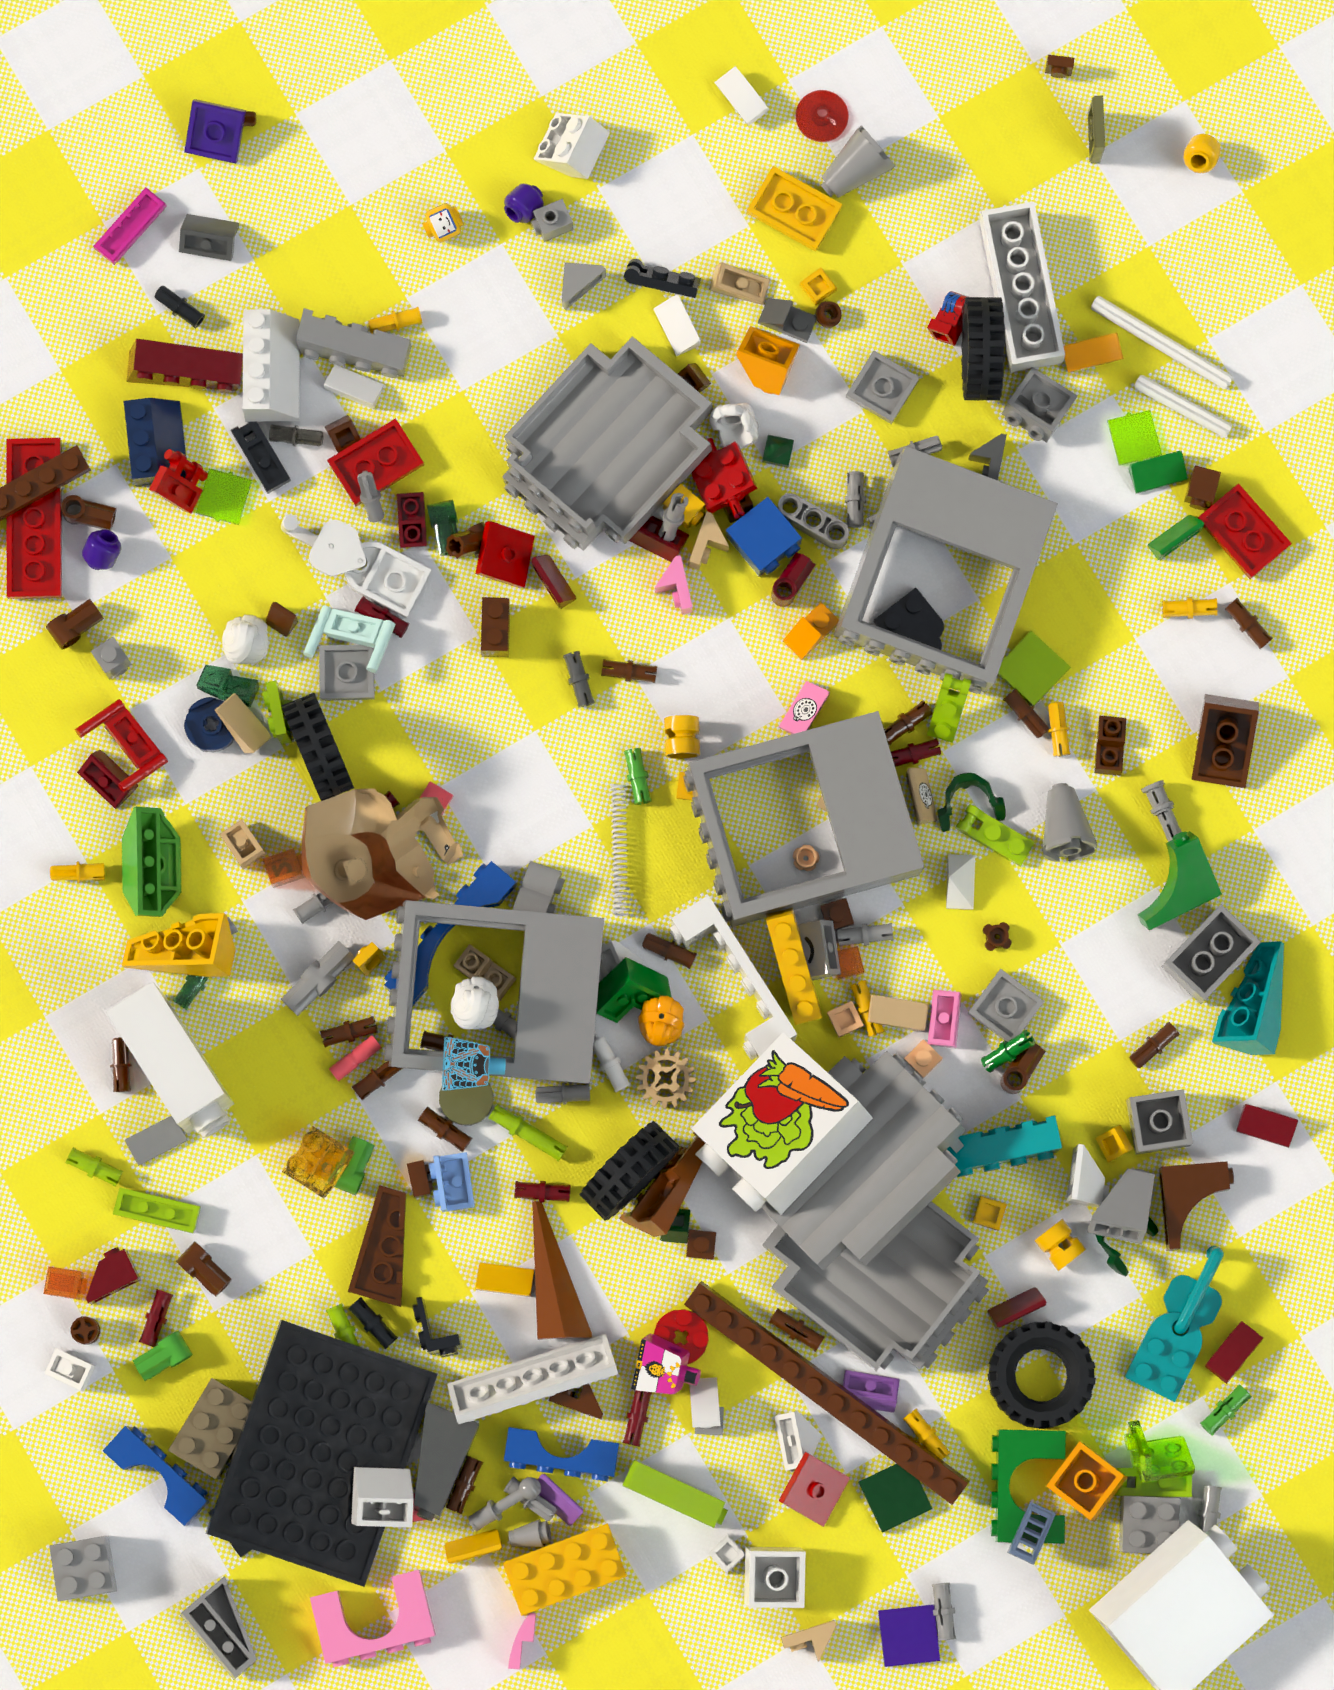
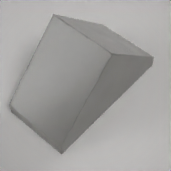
[562,262,606,310]

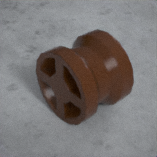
[71,1316,101,1345]

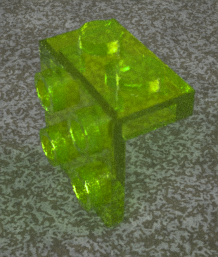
[1124,1420,1195,1483]

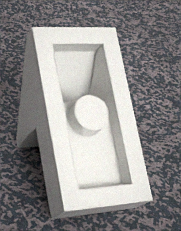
[44,1348,96,1392]

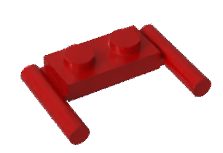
[75,699,168,793]

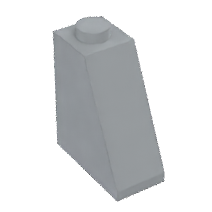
[1087,1168,1155,1244]

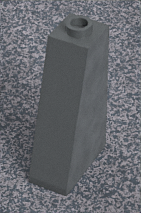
[414,1402,479,1521]

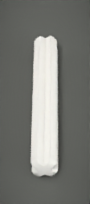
[1134,375,1232,438]

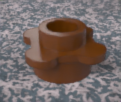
[983,922,1012,951]

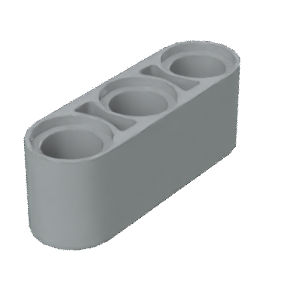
[778,493,849,549]

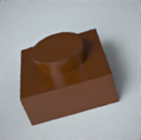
[1045,55,1075,78]
[820,898,854,931]
[686,1229,716,1260]

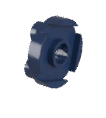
[184,697,235,752]

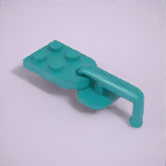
[1124,1246,1224,1402]

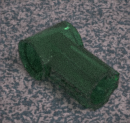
[427,500,458,556]

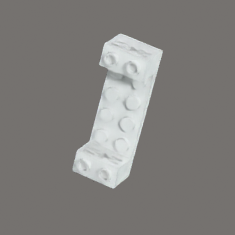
[669,895,797,1060]

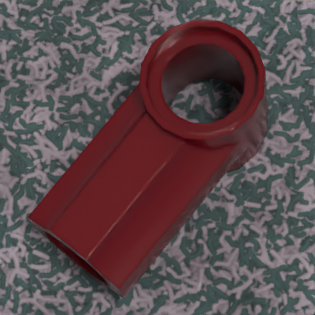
[771,552,816,607]

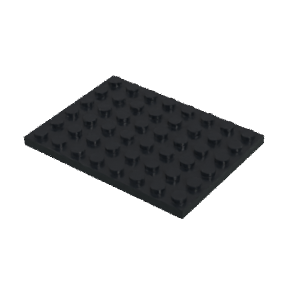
[206,1320,438,1587]

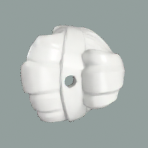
[709,403,759,449]
[222,615,269,664]
[450,976,499,1030]

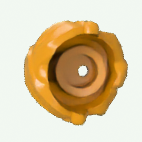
[638,996,684,1046]

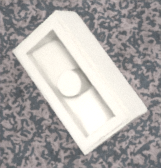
[653,294,701,357]
[324,365,384,409]

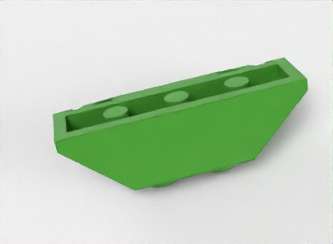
[122,806,181,917]

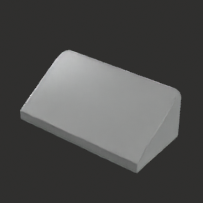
[125,1116,188,1166]

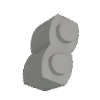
[513,861,565,913]

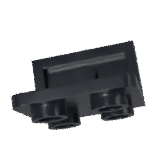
[412,1297,463,1358]

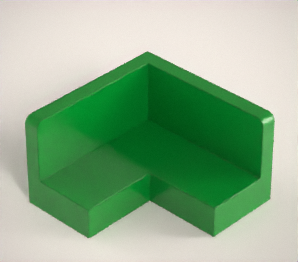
[596,957,672,1023]

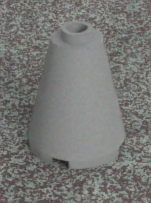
[821,125,895,198]
[1042,783,1097,862]

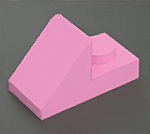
[655,555,693,615]

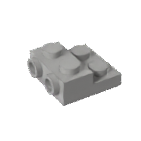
[1002,367,1078,443]

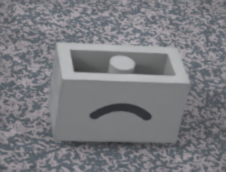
[798,920,841,981]

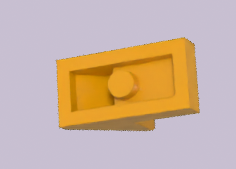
[783,602,839,660]

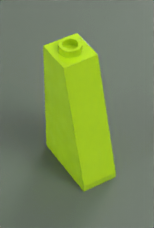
[622,1460,728,1528]

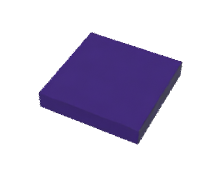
[184,99,246,164]
[878,1604,940,1667]

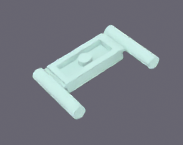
[303,605,396,673]

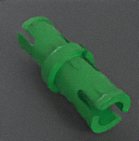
[981,1030,1035,1073]

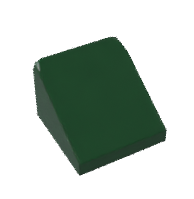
[660,1209,690,1243]

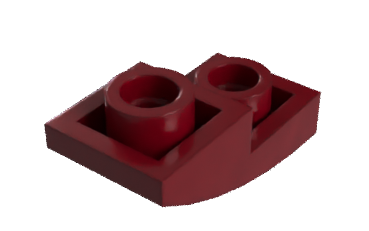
[397,492,427,548]
[1205,1321,1263,1384]

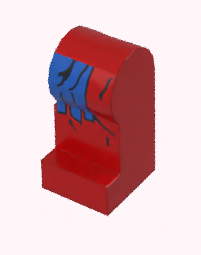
[927,291,968,346]

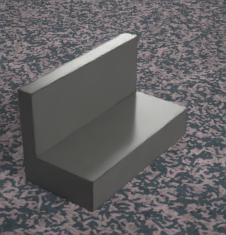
[179,214,239,261]

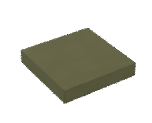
[1087,95,1105,164]

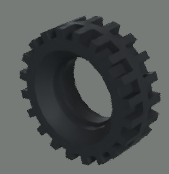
[961,297,1005,401]
[282,693,354,801]
[580,1121,680,1221]
[987,1321,1096,1429]

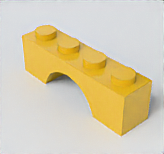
[766,907,822,1025]

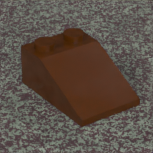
[1192,694,1259,788]

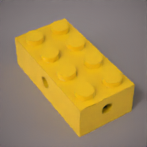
[502,1523,627,1616]

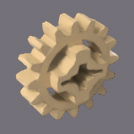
[636,1049,696,1109]

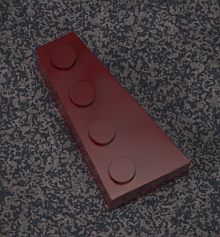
[126,339,243,393]

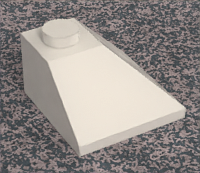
[1066,1144,1109,1207]

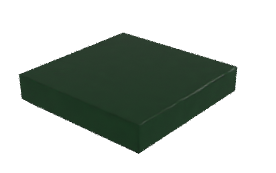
[858,1464,933,1533]

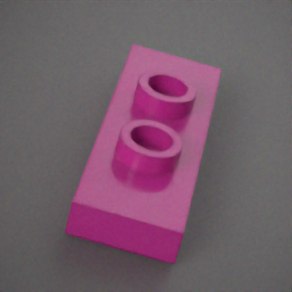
[93,187,167,265]

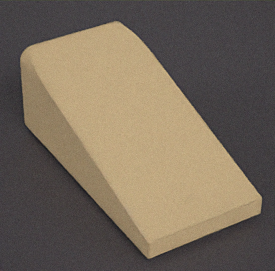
[709,262,770,305]
[215,693,272,753]
[868,995,928,1031]

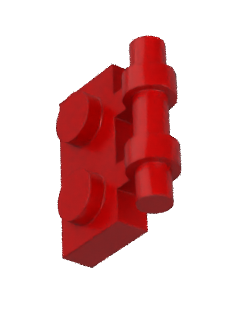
[149,449,208,514]

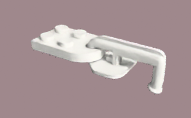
[281,514,432,618]

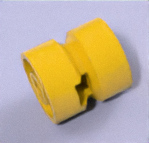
[664,715,700,759]
[1034,1219,1086,1271]

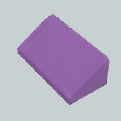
[842,1370,900,1413]
[537,1473,583,1526]

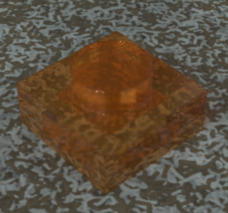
[837,946,865,980]

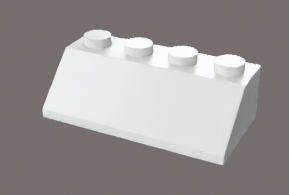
[243,309,300,422]

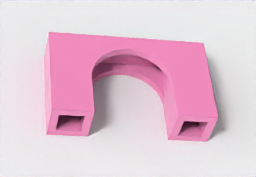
[310,1570,436,1668]

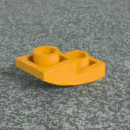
[1064,333,1124,372]

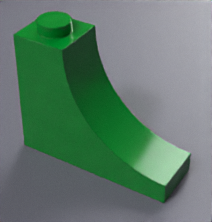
[1137,831,1222,931]

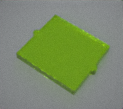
[1107,410,1162,466]
[196,468,252,525]

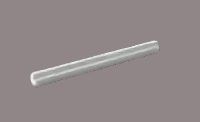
[1091,296,1233,389]

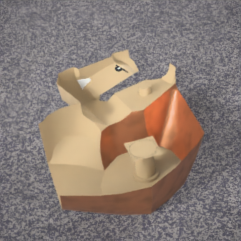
[302,789,463,920]

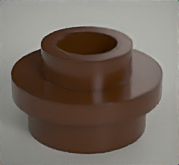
[815,301,842,328]

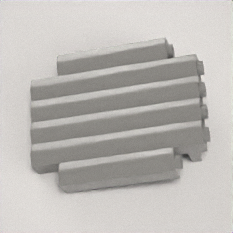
[502,336,713,551]
[761,1051,966,1270]
[763,1201,989,1371]

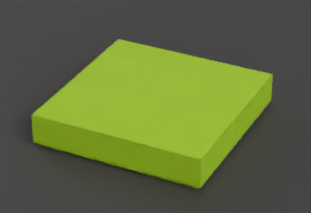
[998,631,1071,706]

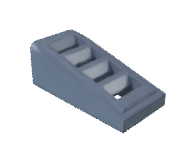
[1007,1501,1056,1565]

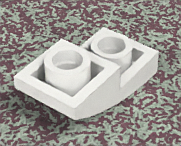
[714,66,769,126]
[689,1377,720,1429]

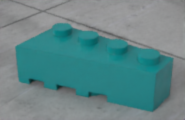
[947,1115,1062,1177]

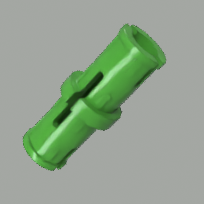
[624,748,652,805]
[1200,1384,1252,1436]

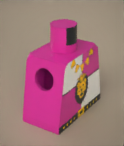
[631,1333,701,1394]

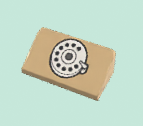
[906,768,937,825]

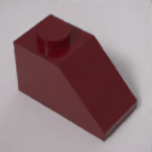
[86,1247,141,1305]

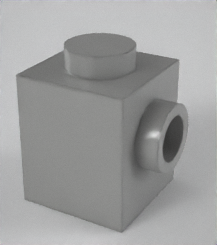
[530,199,573,242]
[91,637,132,679]

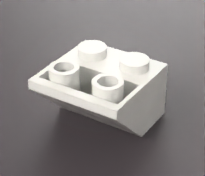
[534,113,610,179]
[351,1467,413,1527]

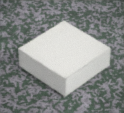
[708,1535,745,1574]

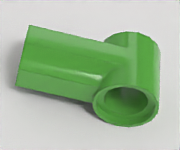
[330,1136,375,1196]
[133,1331,193,1381]

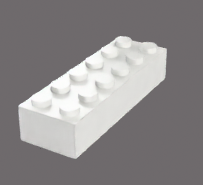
[979,202,1065,373]

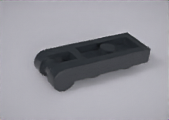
[624,259,701,298]
[231,421,291,494]

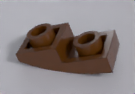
[1094,715,1126,776]

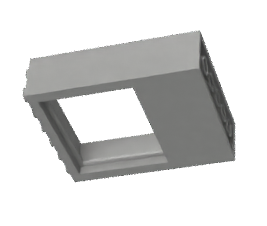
[833,446,1058,694]
[683,711,924,928]
[384,900,604,1084]

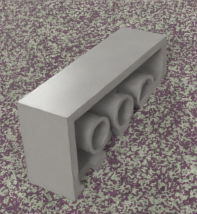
[296,308,412,378]

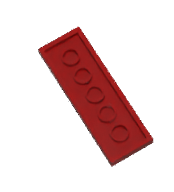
[6,438,62,599]

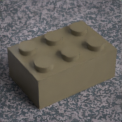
[168,1378,252,1479]

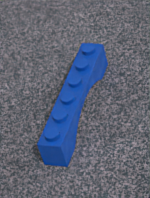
[384,861,517,1007]

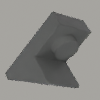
[758,298,817,343]
[968,434,1007,480]

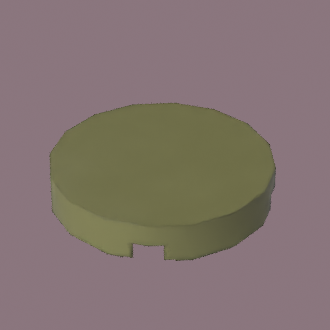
[439,1082,494,1126]

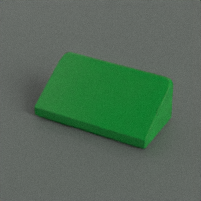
[1128,451,1188,494]
[1148,515,1204,560]

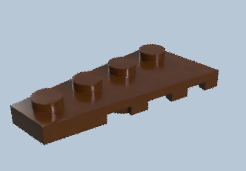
[348,1185,406,1307]

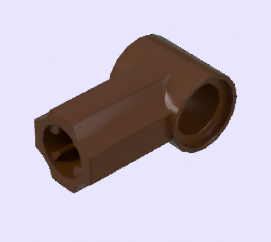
[61,495,117,531]
[446,522,485,559]
[46,599,104,650]
[1000,1043,1046,1094]
[176,1241,232,1297]

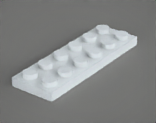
[447,1334,618,1424]

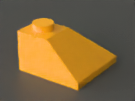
[736,326,800,395]

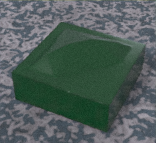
[762,435,794,468]

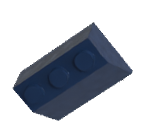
[123,398,186,487]

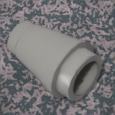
[509,1519,551,1547]

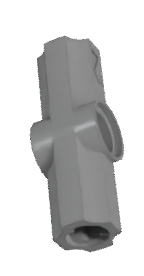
[281,941,355,1016]

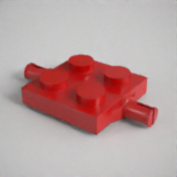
[691,438,758,519]

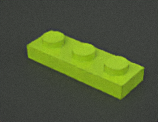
[113,1187,201,1234]

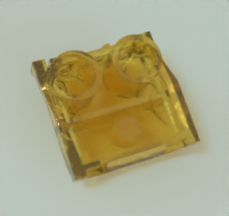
[282,1126,355,1199]

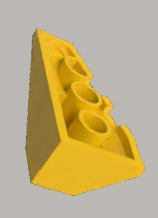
[122,913,236,977]

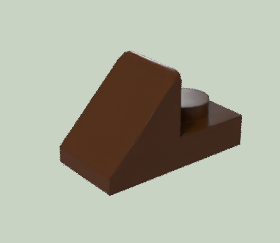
[548,1383,603,1420]

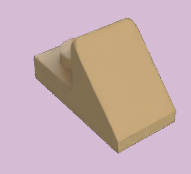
[689,511,729,570]
[219,819,266,869]
[781,1620,836,1662]

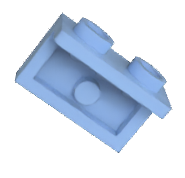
[429,1152,475,1213]

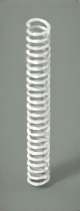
[610,784,628,917]

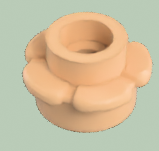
[793,845,819,871]

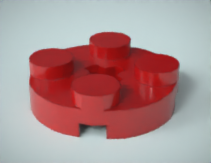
[654,1309,709,1364]

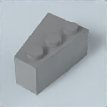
[180,1576,257,1680]

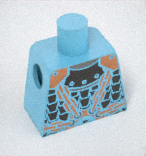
[442,1037,506,1091]

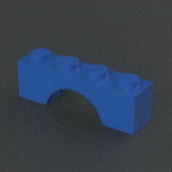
[103,1426,210,1526]
[504,1427,619,1482]

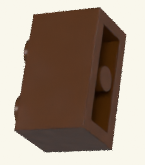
[481,597,510,657]

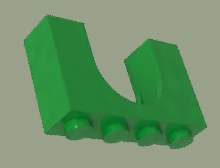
[990,1429,1066,1544]

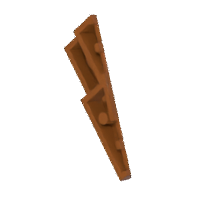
[620,1132,705,1237]
[532,1201,592,1340]

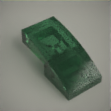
[196,664,260,707]

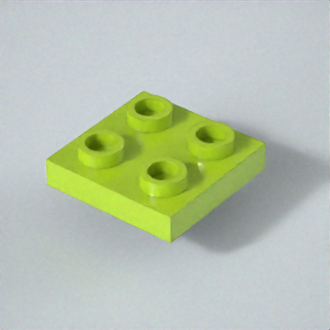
[262,680,292,745]

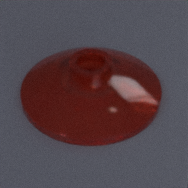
[795,90,849,142]

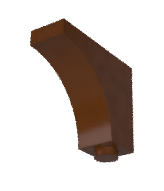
[1159,1161,1234,1251]

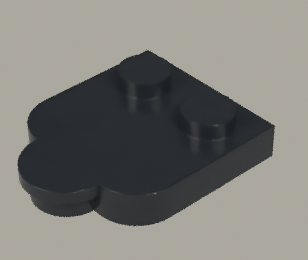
[873,588,944,650]

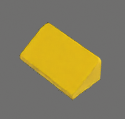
[475,1262,534,1297]
[444,1529,503,1564]

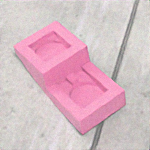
[508,1613,536,1669]

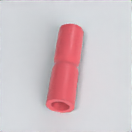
[329,1035,382,1082]

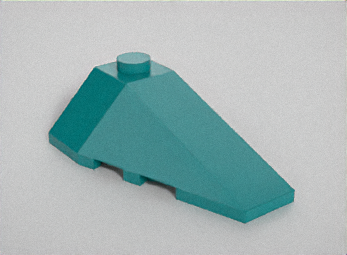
[1212,941,1284,1055]

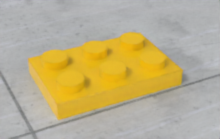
[747,166,843,252]

